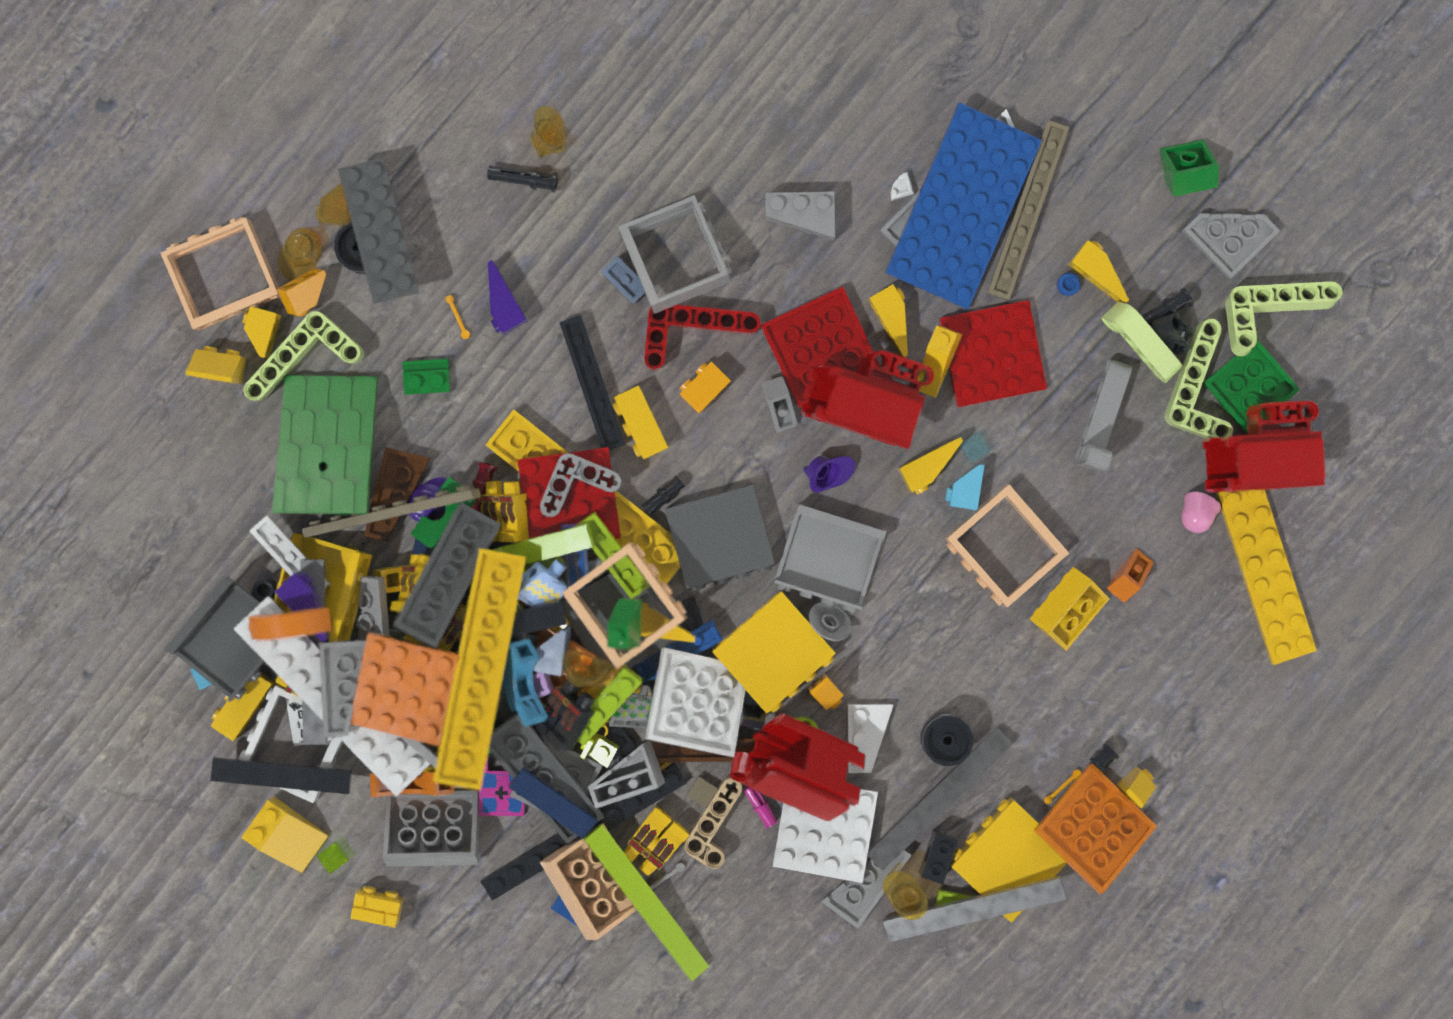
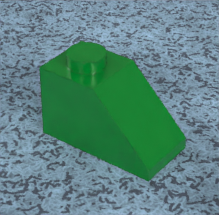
[607,598,642,649]

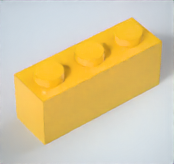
[612,386,668,460]
[210,673,276,741]

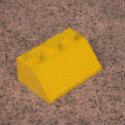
[1030,567,1110,651]

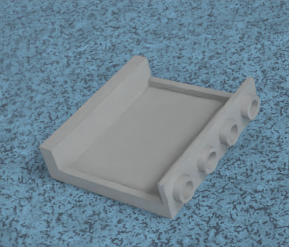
[774,504,886,613]

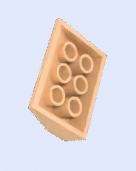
[540,823,636,940]

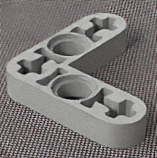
[540,453,622,517]

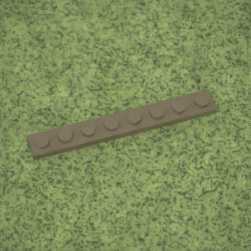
[987,120,1070,301]
[302,485,481,538]

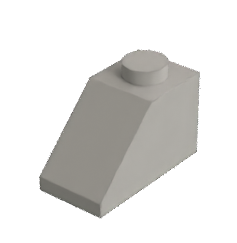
[761,376,798,433]

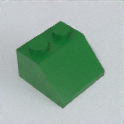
[1160,139,1219,197]

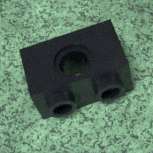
[919,829,958,885]

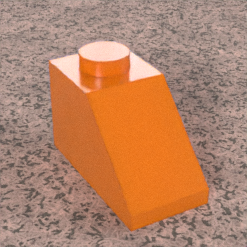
[1107,548,1154,603]

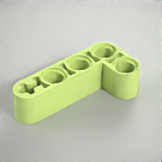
[1101,301,1183,383]

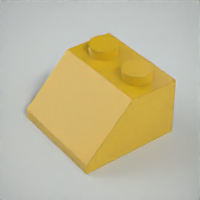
[185,346,247,385]

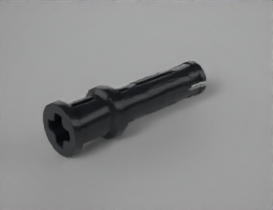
[487,165,558,193]
[1142,288,1194,327]

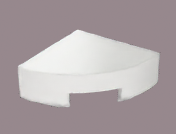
[890,172,914,201]

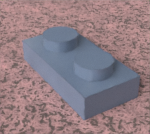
[601,256,645,305]

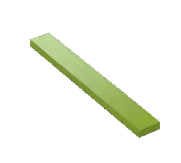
[583,824,709,982]

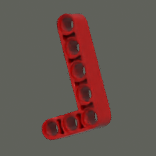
[644,305,761,371]

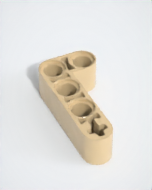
[685,775,742,869]

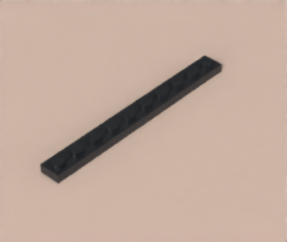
[480,763,687,901]

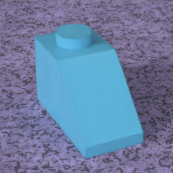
[945,464,985,510]

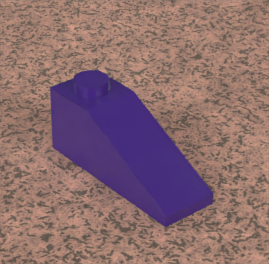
[488,260,528,335]
[275,571,330,643]

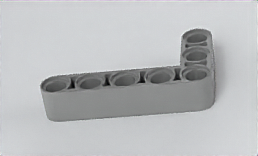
[1074,359,1132,472]

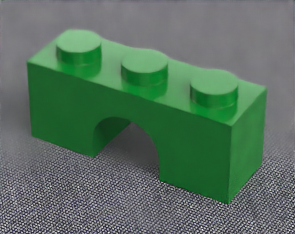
[410,477,475,550]

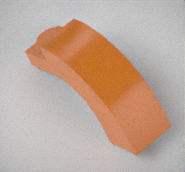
[249,607,332,641]
[370,771,454,798]

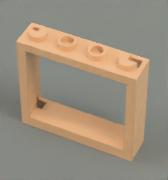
[161,217,280,331]
[945,484,1069,607]
[562,542,687,668]

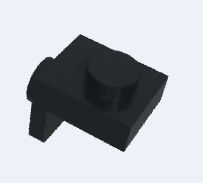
[740,691,765,729]

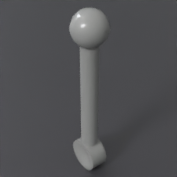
[649,862,685,891]

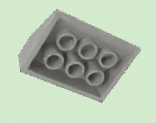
[383,790,479,867]

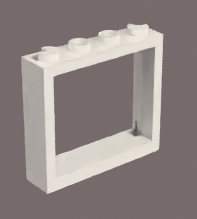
[238,684,343,803]

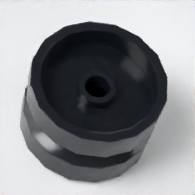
[334,222,366,275]
[920,713,973,766]

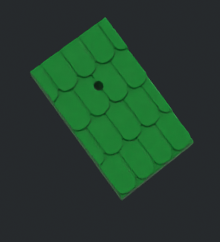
[272,375,378,514]

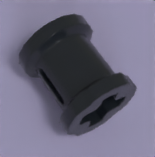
[1089,743,1120,773]

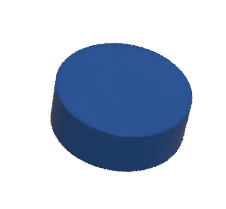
[1057,273,1081,296]

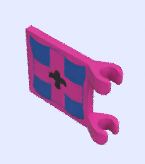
[479,755,525,816]

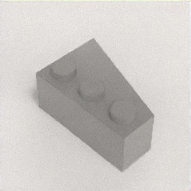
[765,192,835,241]
[588,740,665,808]

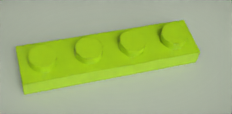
[576,512,650,599]
[578,665,642,746]

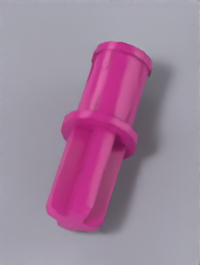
[744,786,778,828]

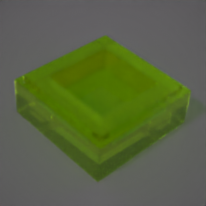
[316,842,349,874]

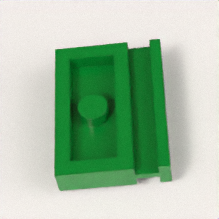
[402,359,451,395]

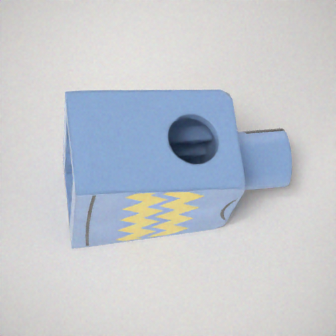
[518,559,567,608]

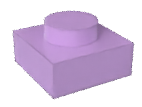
[533,673,554,699]

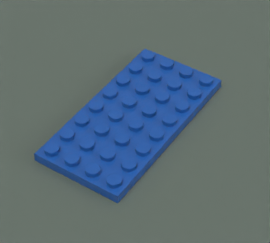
[885,103,1042,309]

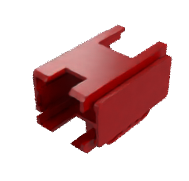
[801,350,934,449]
[1202,401,1326,492]
[729,713,866,822]

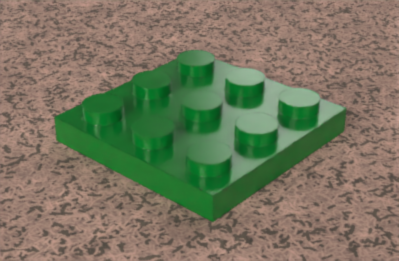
[1202,340,1300,435]

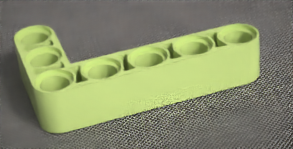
[1225,282,1343,356]
[244,311,364,402]
[1164,319,1233,438]

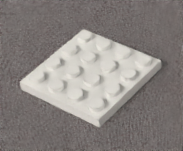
[645,648,746,757]
[773,789,878,883]

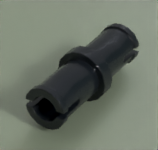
[641,475,685,516]

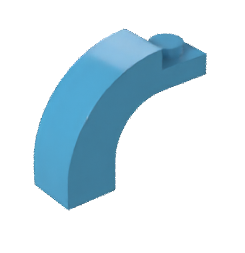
[502,639,548,727]

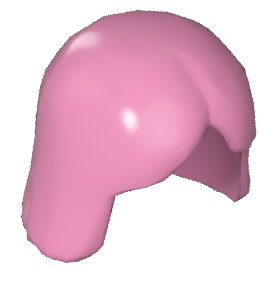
[1181,491,1221,533]

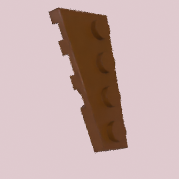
[364,447,431,541]

